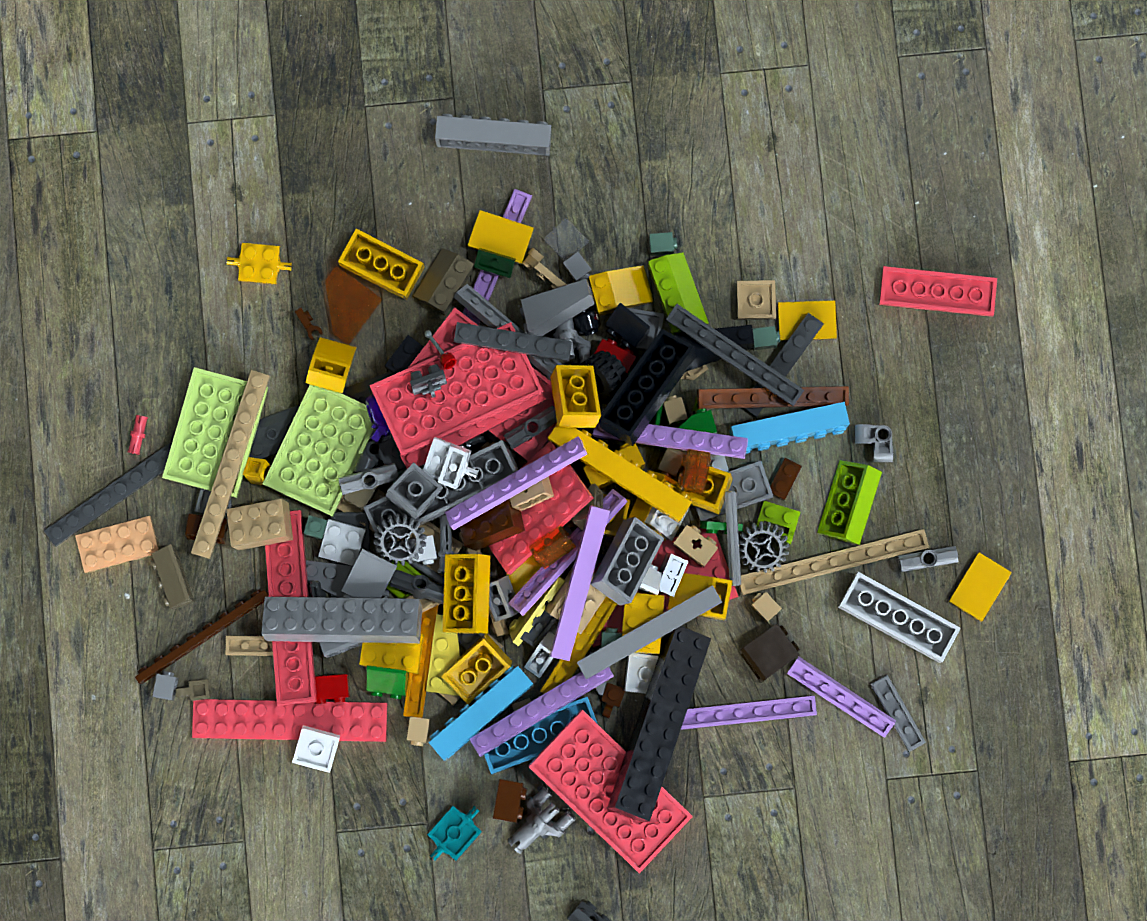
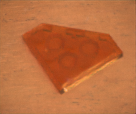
[325,266,383,345]

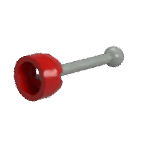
[424,330,457,370]

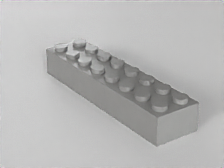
[363,440,519,543]
[261,597,423,644]

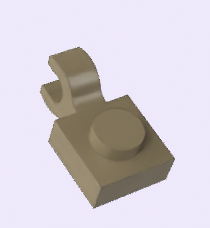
[176,679,210,701]

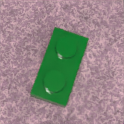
[700,520,743,534]

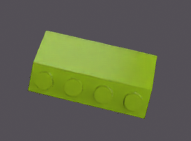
[648,253,709,335]
[817,460,882,545]

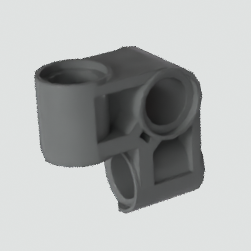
[354,440,381,478]

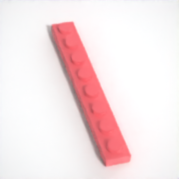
[400,394,546,469]

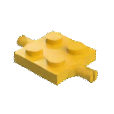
[227,243,292,285]

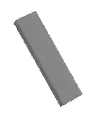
[870,675,926,752]

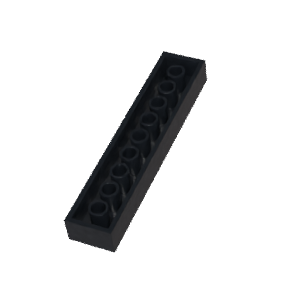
[607,626,711,822]

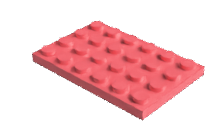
[488,441,594,575]

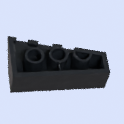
[675,325,754,373]

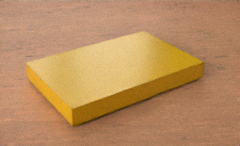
[468,210,534,264]
[778,301,837,341]
[948,552,1012,622]

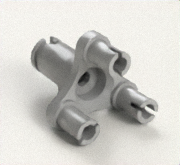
[553,318,591,363]
[507,786,576,854]

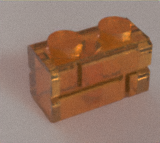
[678,449,712,494]
[529,525,576,569]

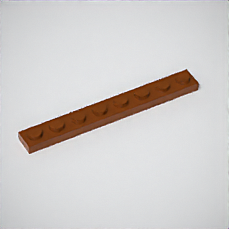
[697,386,849,409]

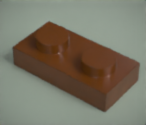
[770,458,802,501]

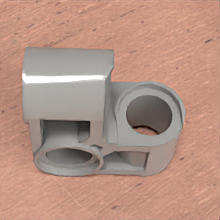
[855,424,893,462]

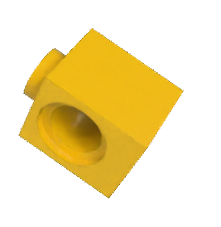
[243,457,271,486]

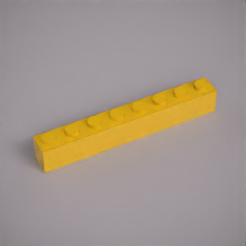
[548,424,692,523]

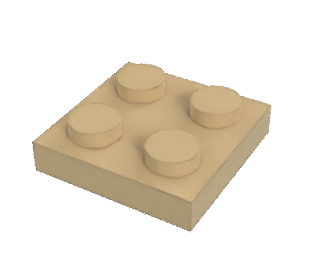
[737,280,776,320]

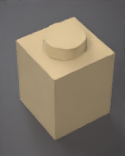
[663,395,688,426]
[751,592,782,623]

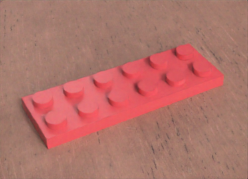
[879,266,997,317]

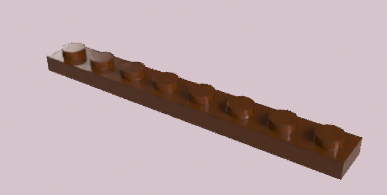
[135,589,269,684]

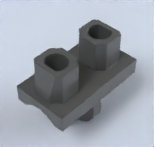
[410,364,447,398]

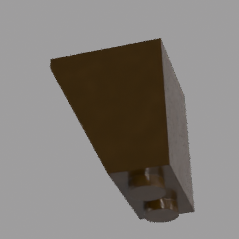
[738,624,800,683]

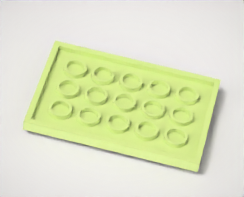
[162,367,269,498]
[263,384,374,517]

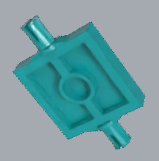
[427,806,482,861]

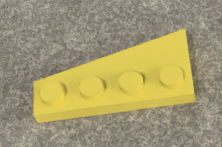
[508,575,565,646]
[426,614,461,696]

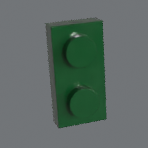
[474,248,516,278]

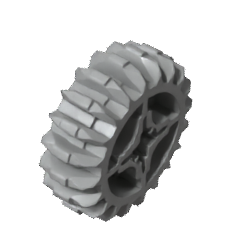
[374,513,427,566]
[739,521,789,573]

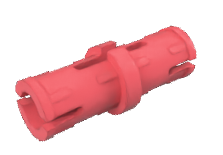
[128,415,148,455]

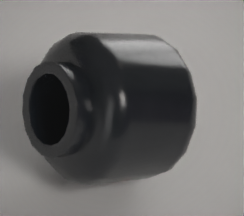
[573,308,601,336]

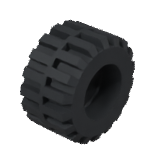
[580,351,628,404]

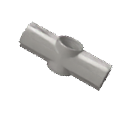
[338,463,399,495]
[898,546,958,572]

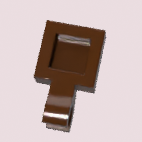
[295,308,323,341]
[601,683,625,719]

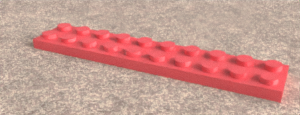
[265,510,317,706]
[192,699,388,742]

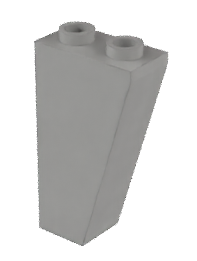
[520,279,595,336]

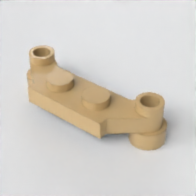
[522,247,567,289]

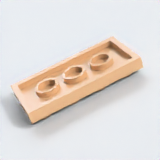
[75,516,159,573]

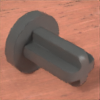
[460,434,486,453]
[308,580,326,598]

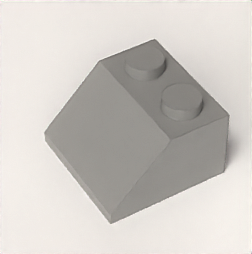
[386,462,443,521]

